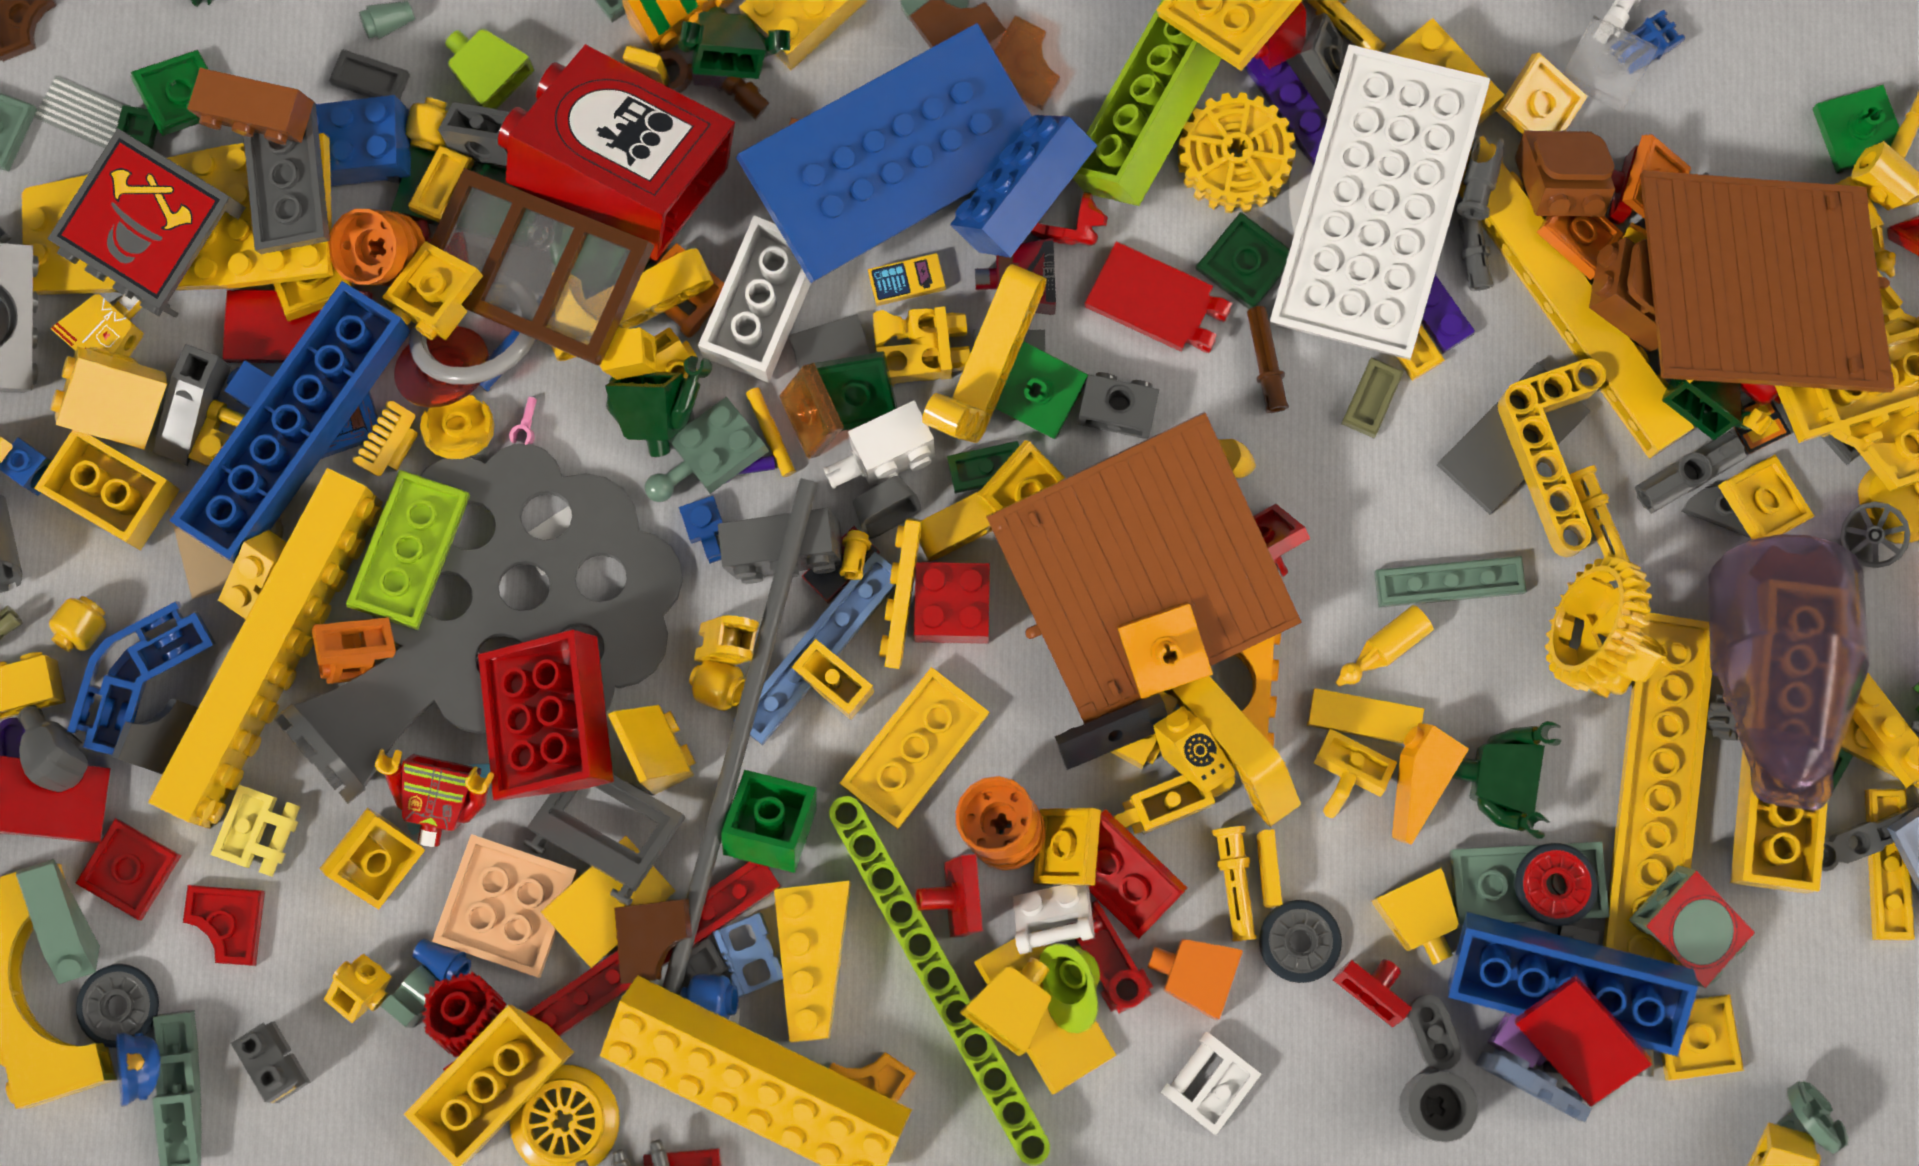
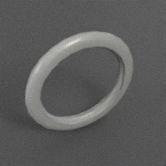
[409,273,539,385]

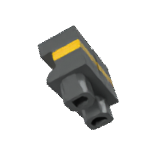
[231,1021,311,1103]

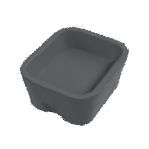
[853,475,921,539]

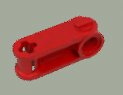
[1066,900,1154,1014]

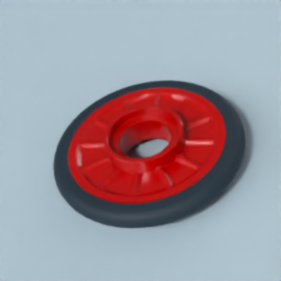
[1515,843,1598,926]

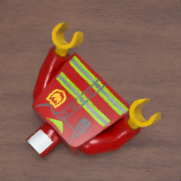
[375,749,494,847]

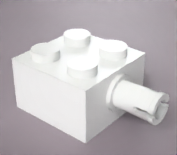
[823,400,935,489]

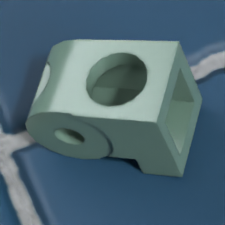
[380,965,440,1028]

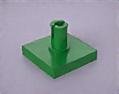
[1812,85,1900,173]
[995,341,1088,440]

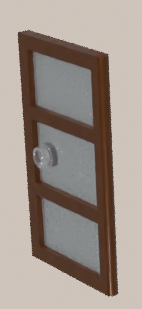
[430,168,655,366]

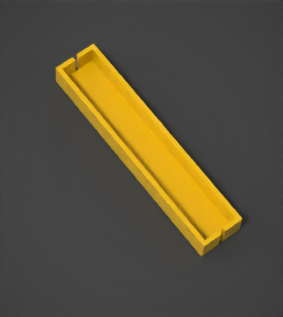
[148,468,383,829]

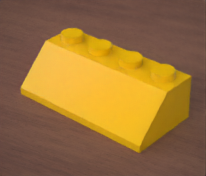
[404,1004,574,1166]

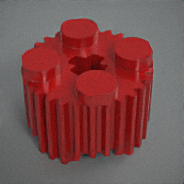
[422,972,507,1057]

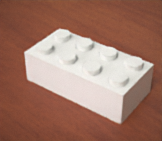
[698,216,811,383]

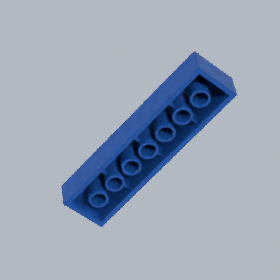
[169,281,410,564]

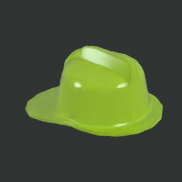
[1039,943,1100,1033]

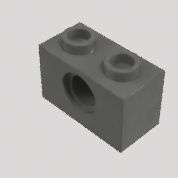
[438,102,510,166]
[1078,372,1160,439]

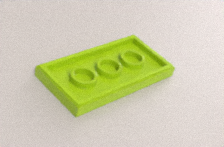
[346,470,470,630]

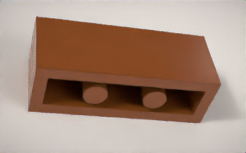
[187,68,314,145]

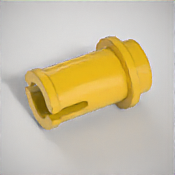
[839,530,872,580]

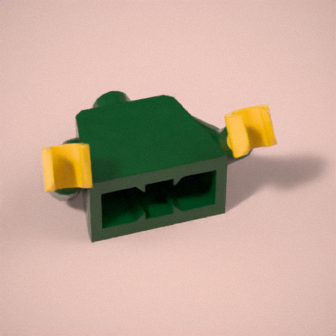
[1662,379,1774,440]

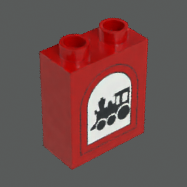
[497,44,735,261]

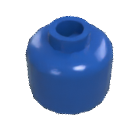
[680,974,739,1020]

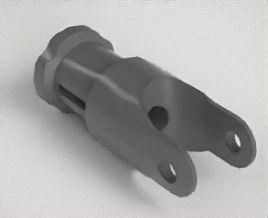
[1457,137,1504,220]

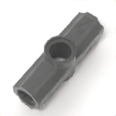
[1635,431,1747,514]

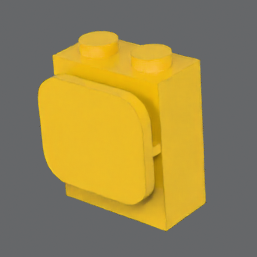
[50,346,167,450]

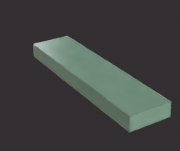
[1374,556,1527,608]

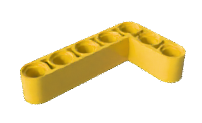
[922,264,1046,443]
[1497,358,1607,558]
[1166,676,1301,827]

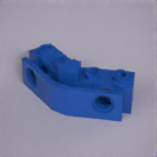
[67,601,216,755]

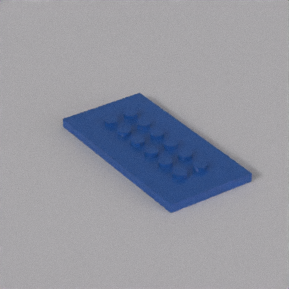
[736,23,1032,283]

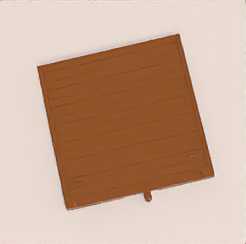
[1640,170,1895,393]
[986,412,1302,724]

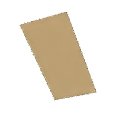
[168,490,234,599]

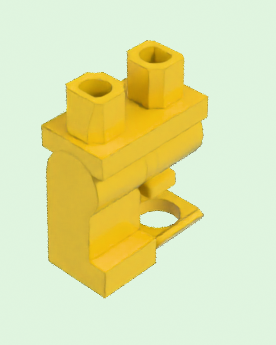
[873,306,970,387]

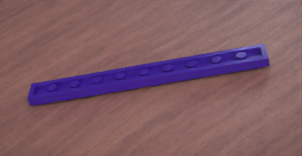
[1244,57,1475,354]

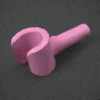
[509,397,537,445]

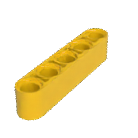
[546,248,714,361]

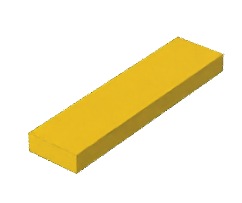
[1865,789,1915,941]

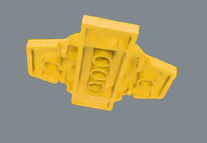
[1775,270,1919,491]

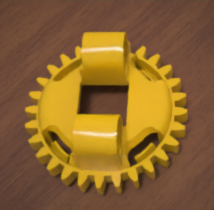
[1545,556,1668,692]

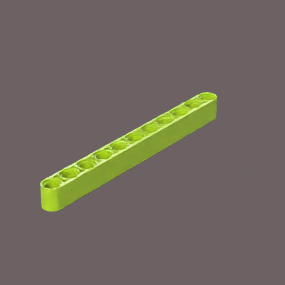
[829,796,1050,1165]

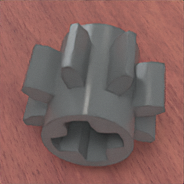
[1706,694,1747,741]

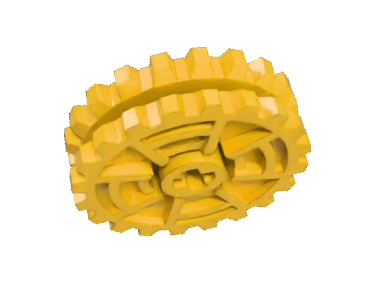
[1177,92,1296,213]

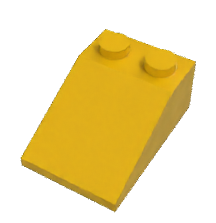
[608,705,696,795]

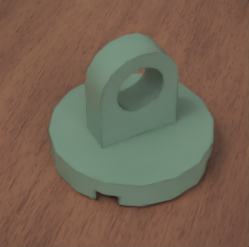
[1776,1080,1849,1154]

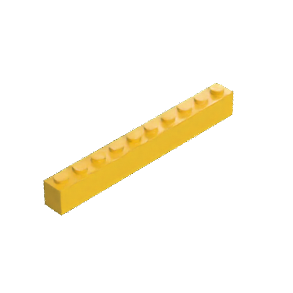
[1458,136,1695,459]

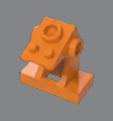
[312,618,396,684]

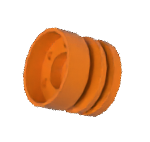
[328,209,425,286]
[955,776,1046,871]

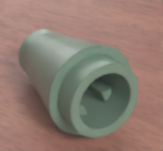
[359,0,415,40]

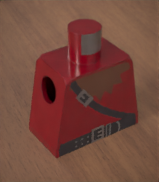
[975,238,1056,315]

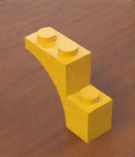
[554,273,658,380]

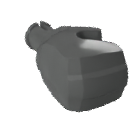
[18,705,88,792]

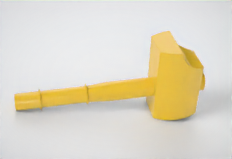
[1851,92,1919,211]

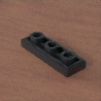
[1055,693,1168,770]

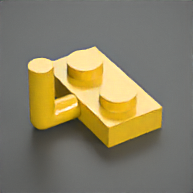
[1314,729,1397,818]

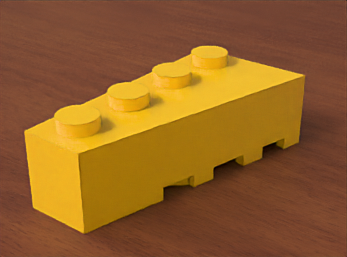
[774,881,851,1043]

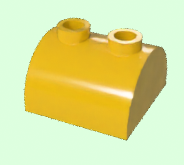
[319,807,425,910]

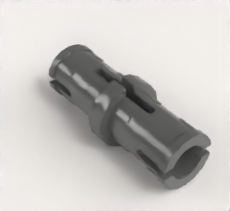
[1458,217,1493,291]

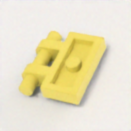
[211,785,300,877]

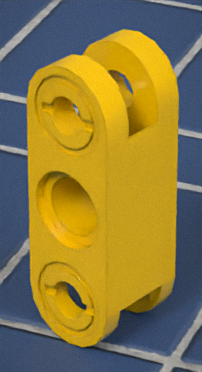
[694,615,759,665]

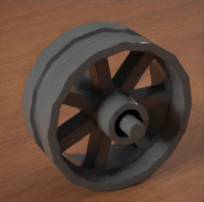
[1840,502,1911,568]

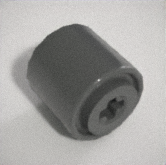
[1399,1072,1478,1143]

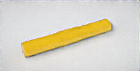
[746,387,796,477]

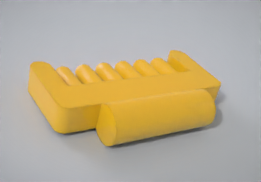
[352,400,419,476]

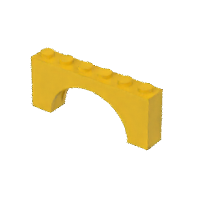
[0,863,117,1109]

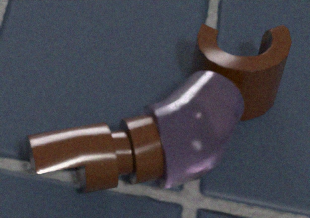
[659,50,770,120]

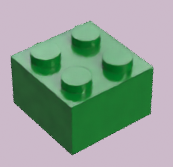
[721,769,817,873]

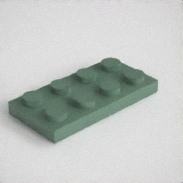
[1449,842,1609,926]

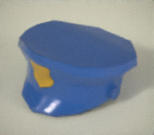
[116,1032,161,1106]

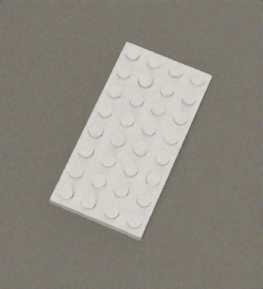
[1270,44,1490,360]

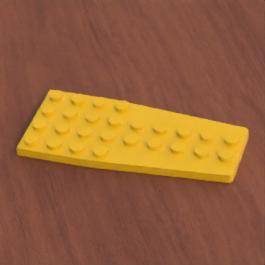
[22,133,334,295]

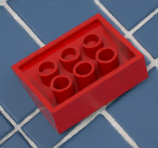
[478,629,614,801]

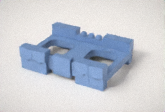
[713,913,783,998]

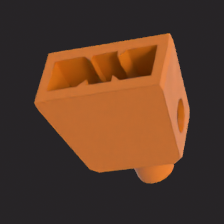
[1147,939,1243,1020]

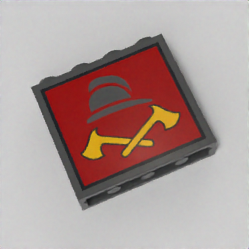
[48,128,246,318]

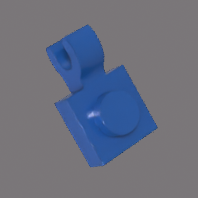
[679,496,723,564]

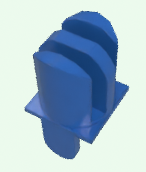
[1611,10,1686,74]

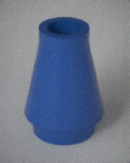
[412,938,471,981]

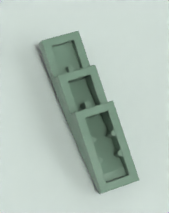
[152,1010,202,1166]

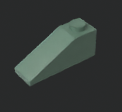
[16,859,100,984]

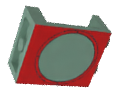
[1629,865,1755,988]

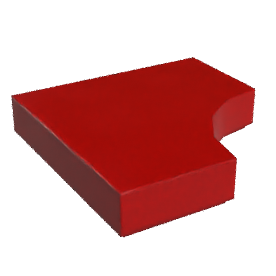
[183,885,265,966]

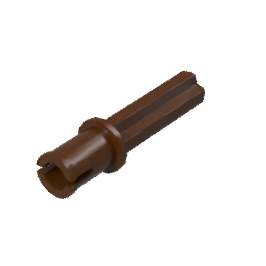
[1247,306,1289,413]

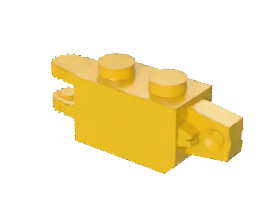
[1114,775,1236,835]

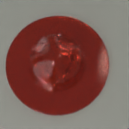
[394,326,490,408]

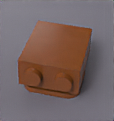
[1514,131,1615,216]
[1589,237,1658,352]

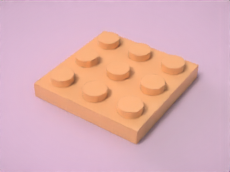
[432,834,579,978]

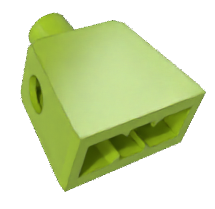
[445,29,535,109]

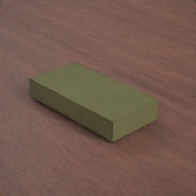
[1341,357,1404,438]

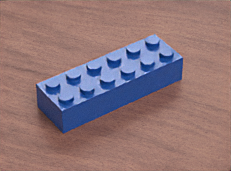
[1448,912,1698,1056]

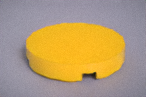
[420,393,494,459]

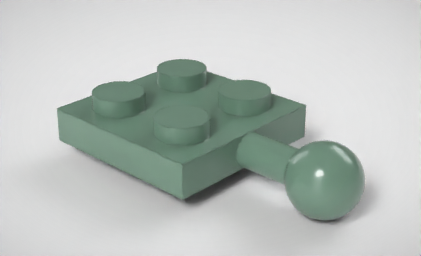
[645,396,769,502]

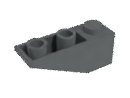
[153,344,231,466]

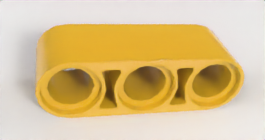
[919,491,994,561]

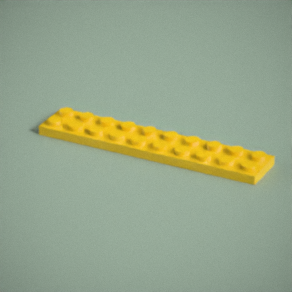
[1602,613,1717,965]

